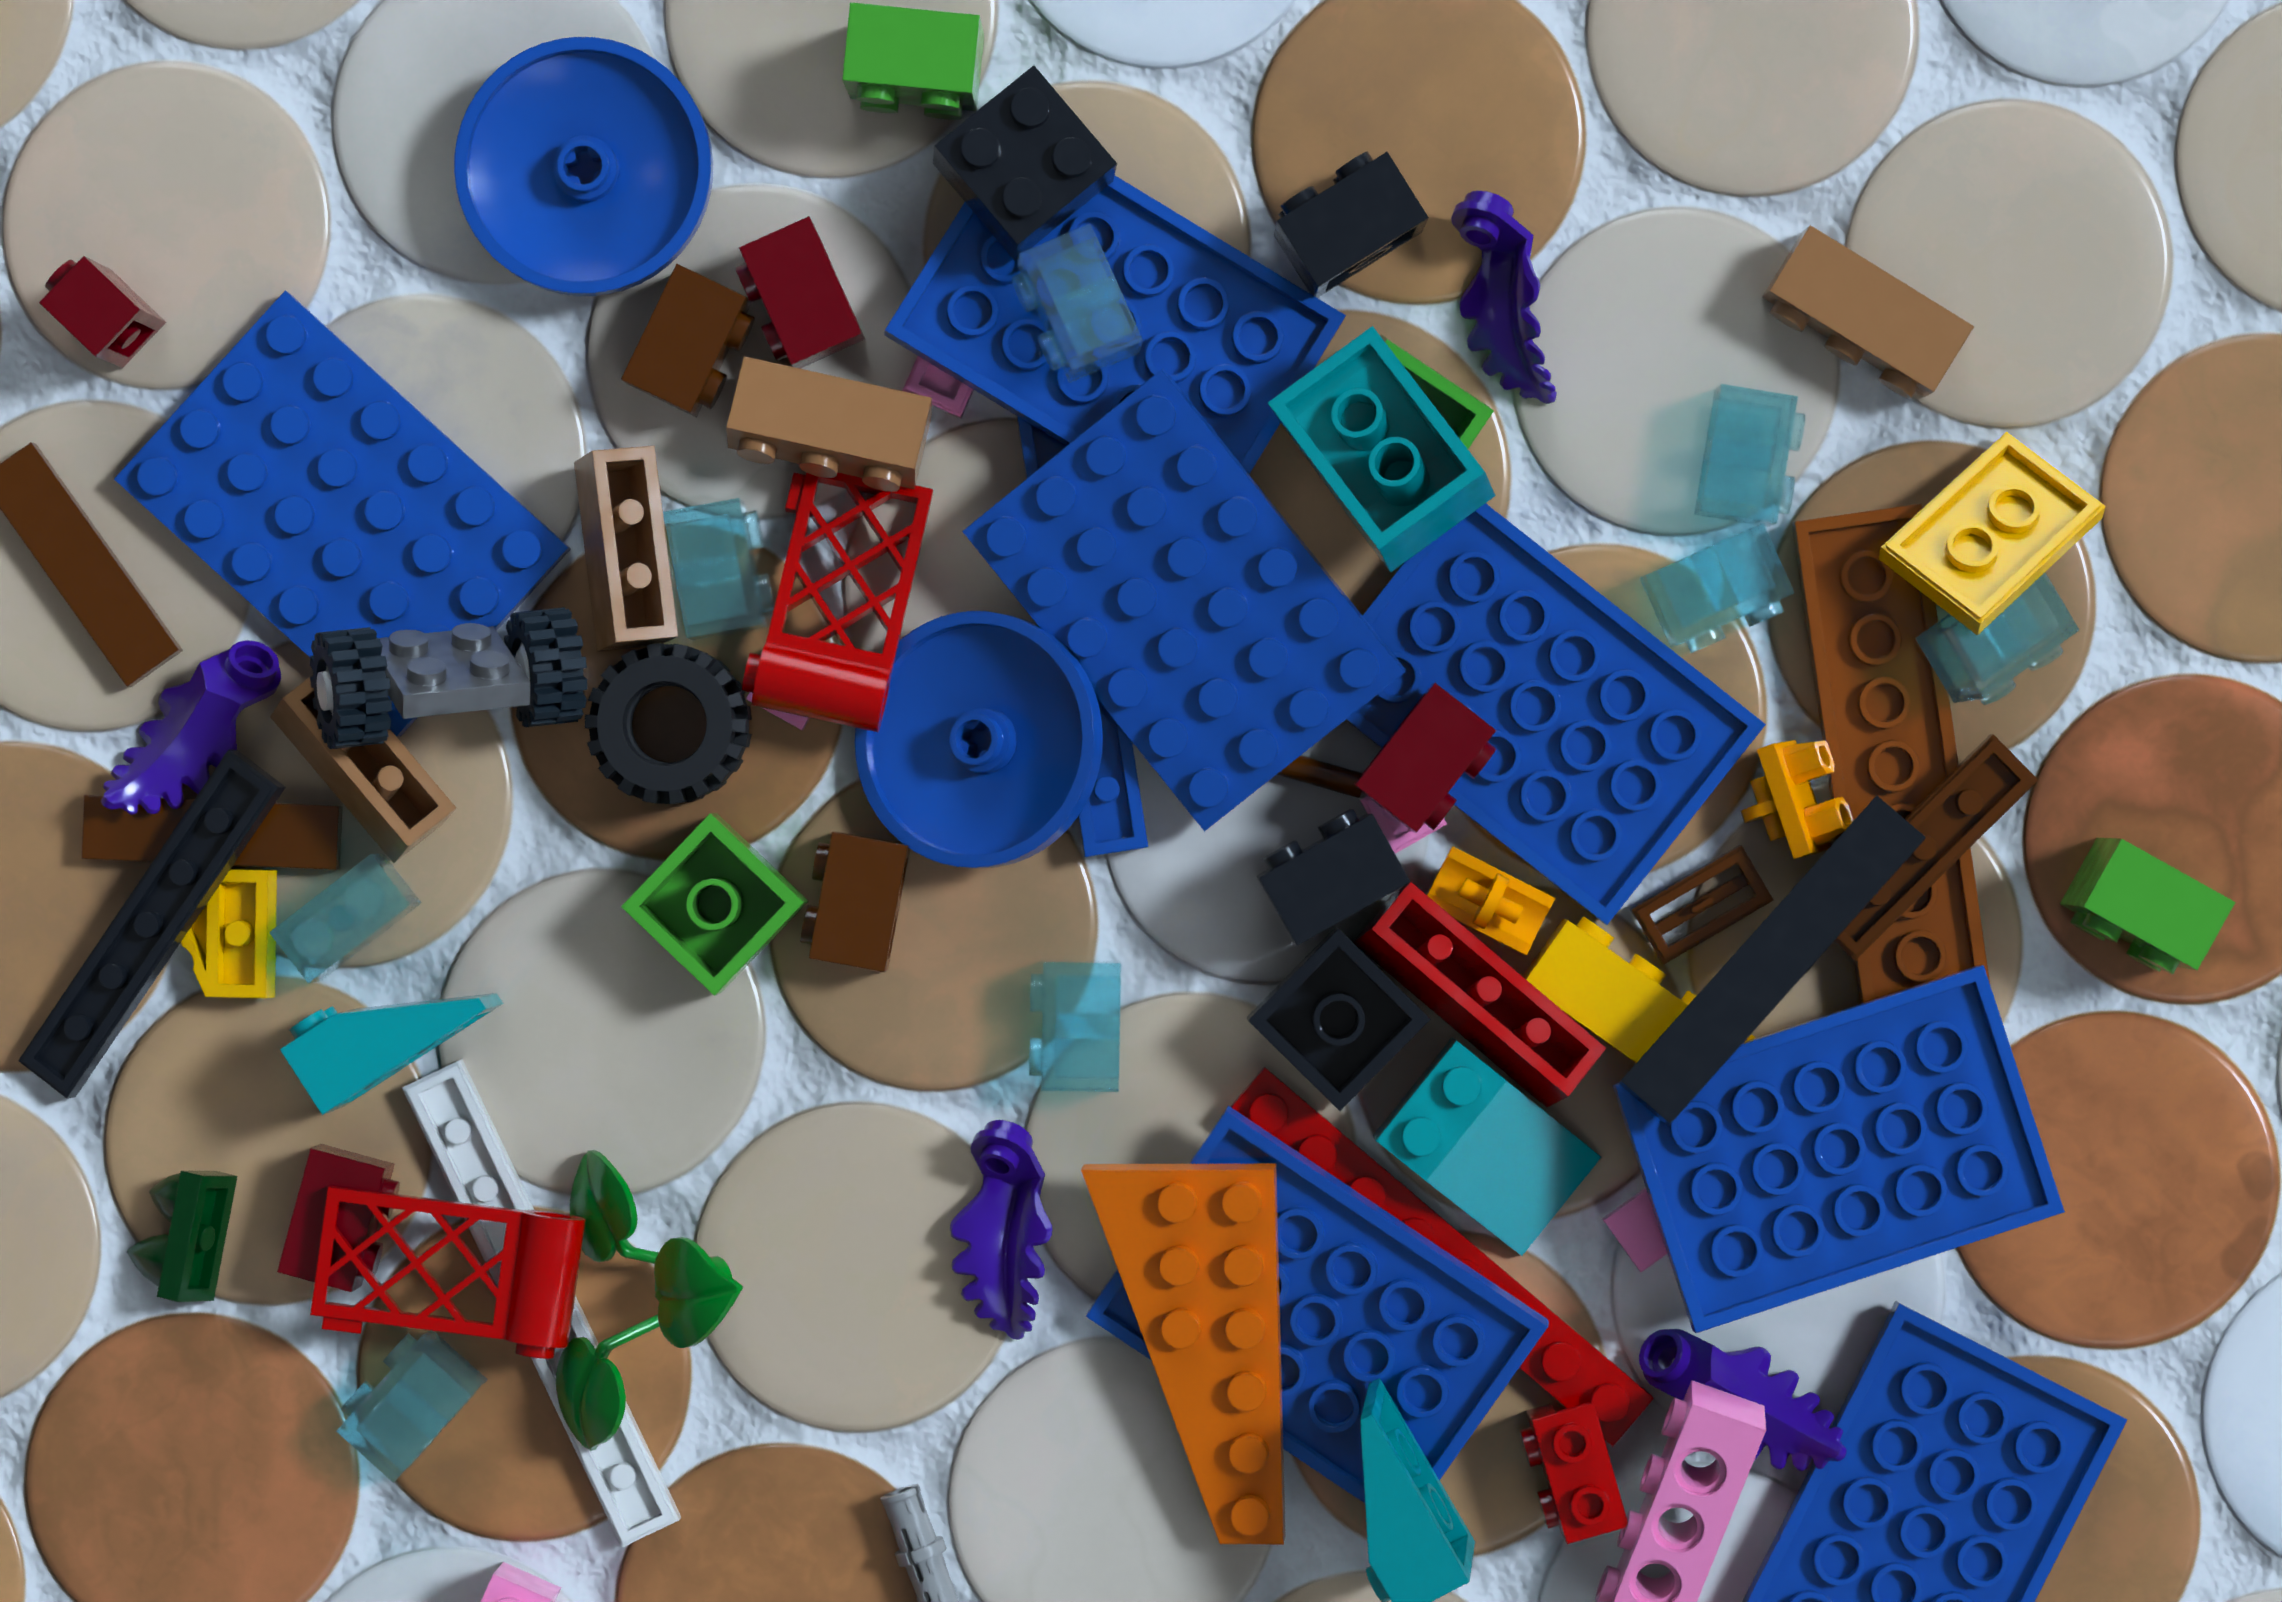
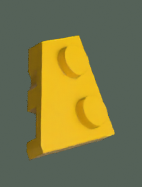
[181,869,277,998]

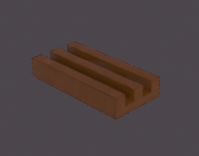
[1630,845,1774,965]

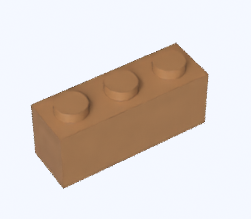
[1762,225,1974,399]
[726,356,932,492]
[574,445,678,652]
[270,675,456,863]

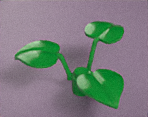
[556,1150,743,1451]

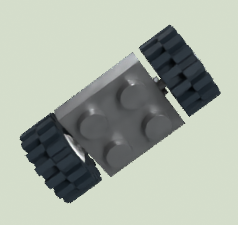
[310,607,587,749]

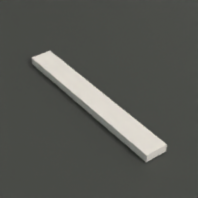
[402,1059,681,1547]

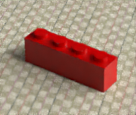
[1353,881,1607,1108]

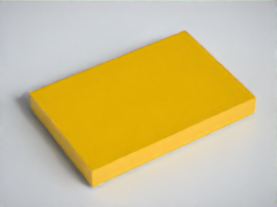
[1879,431,2106,636]

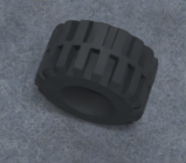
[585,643,752,804]

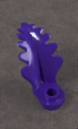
[1451,191,1557,404]
[101,640,281,815]
[950,1120,1052,1340]
[1639,1329,1846,1471]

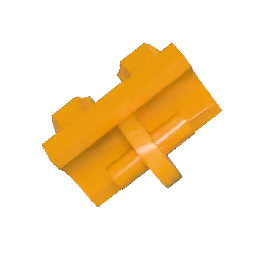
[1740,740,1854,859]
[1427,846,1555,955]

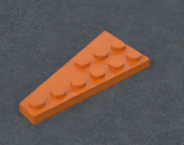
[1081,1163,1286,1545]

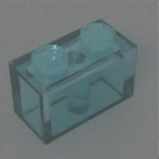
[1012,223,1143,383]
[1694,384,1805,527]
[663,498,775,640]
[1640,523,1795,653]
[1915,572,2079,705]
[269,853,421,983]
[1029,960,1121,1092]
[336,1330,488,1483]

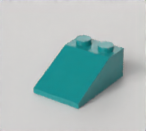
[1268,326,1495,572]
[280,993,504,1115]
[1373,1037,1601,1256]
[1360,1378,1475,1602]

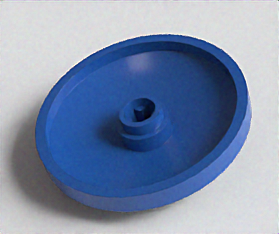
[454,37,713,296]
[855,611,1103,868]

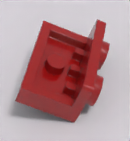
[1519,1402,1628,1544]

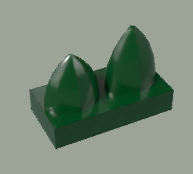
[127,1171,238,1302]

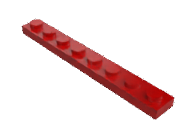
[1230,1067,1654,1447]

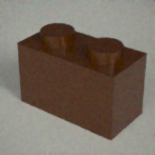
[621,264,755,418]
[800,831,910,972]

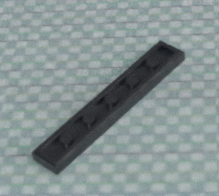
[18,750,286,1098]
[1619,795,1926,1127]

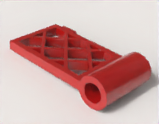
[742,472,933,733]
[310,1185,586,1359]

